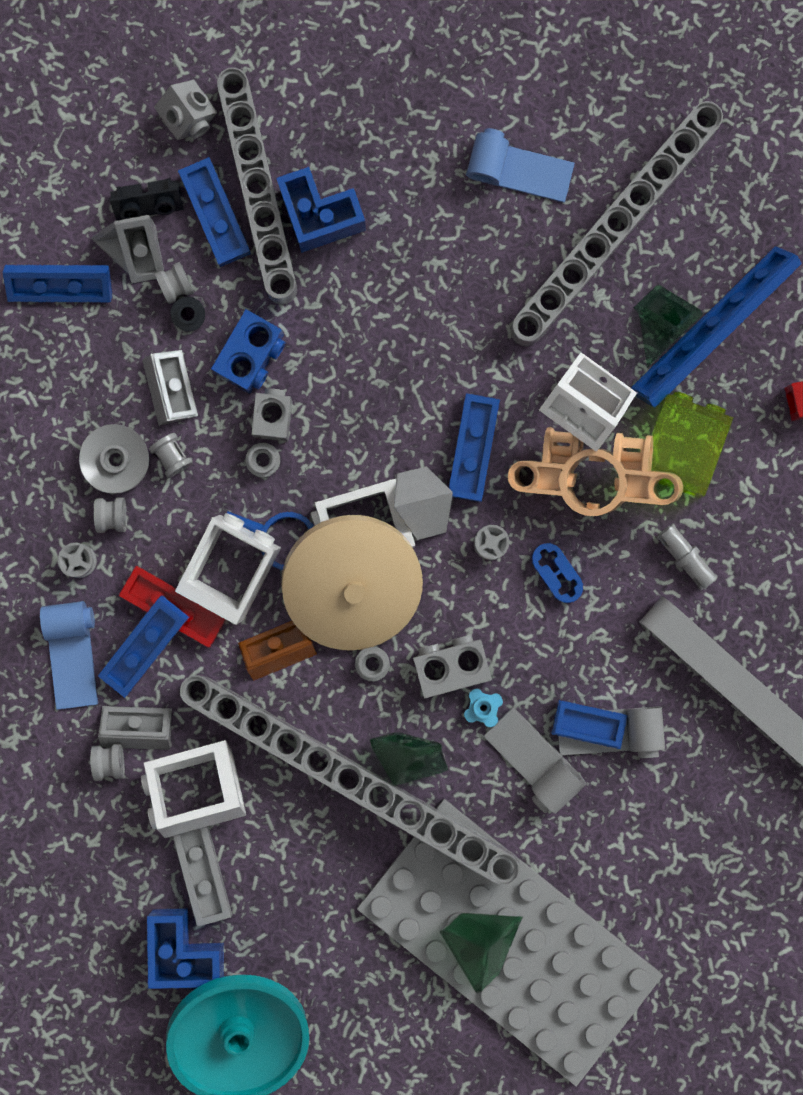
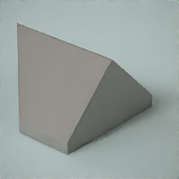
[91,215,164,284]
[394,466,453,541]

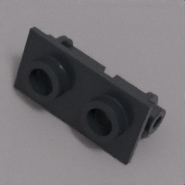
[109,178,184,221]

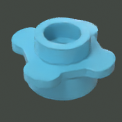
[464,689,503,727]

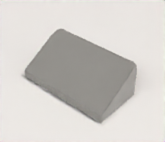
[142,350,198,426]
[98,706,172,750]

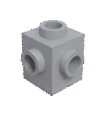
[154,79,217,140]

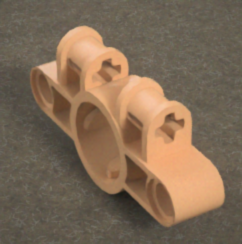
[508,427,683,516]

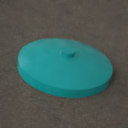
[166,975,309,1095]

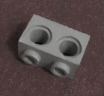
[413,634,492,699]

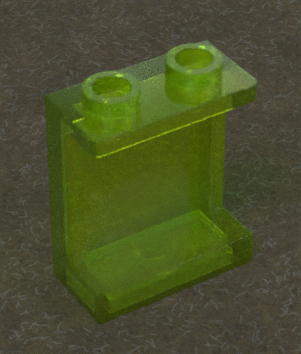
[651,391,733,498]

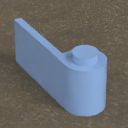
[466,128,575,203]
[40,601,98,710]

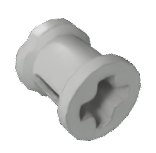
[149,433,193,479]

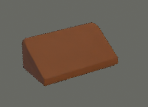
[238,621,317,681]

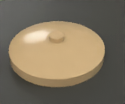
[281,515,423,650]

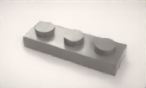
[173,826,232,927]

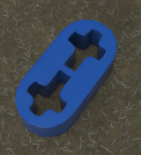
[531,543,583,603]

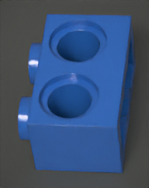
[211,309,286,394]

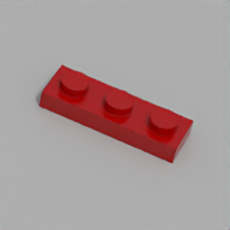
[119,566,226,648]

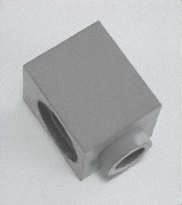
[251,388,292,441]

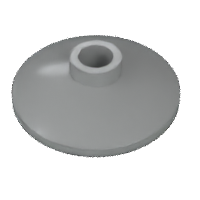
[79,424,149,494]

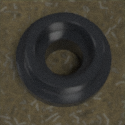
[171,297,205,332]

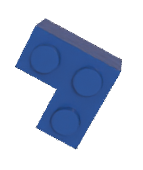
[276,167,366,253]
[147,908,224,989]

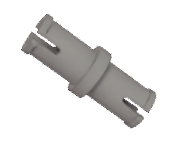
[656,523,718,591]

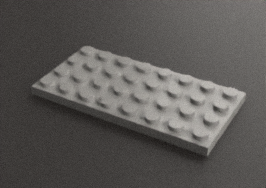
[357,798,663,1087]

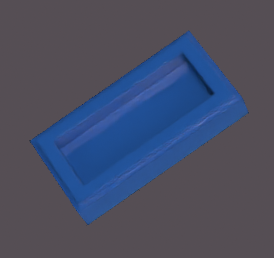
[551,700,628,749]

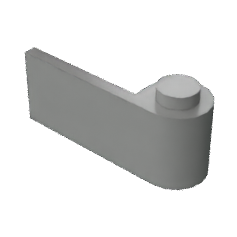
[484,707,587,814]
[558,707,665,758]

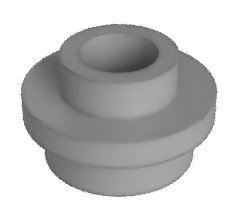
[245,443,280,478]
[355,647,390,681]

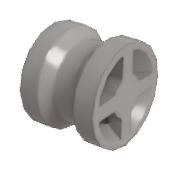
[154,261,194,305]
[94,498,127,533]
[474,525,509,560]
[58,543,97,578]
[90,744,125,781]

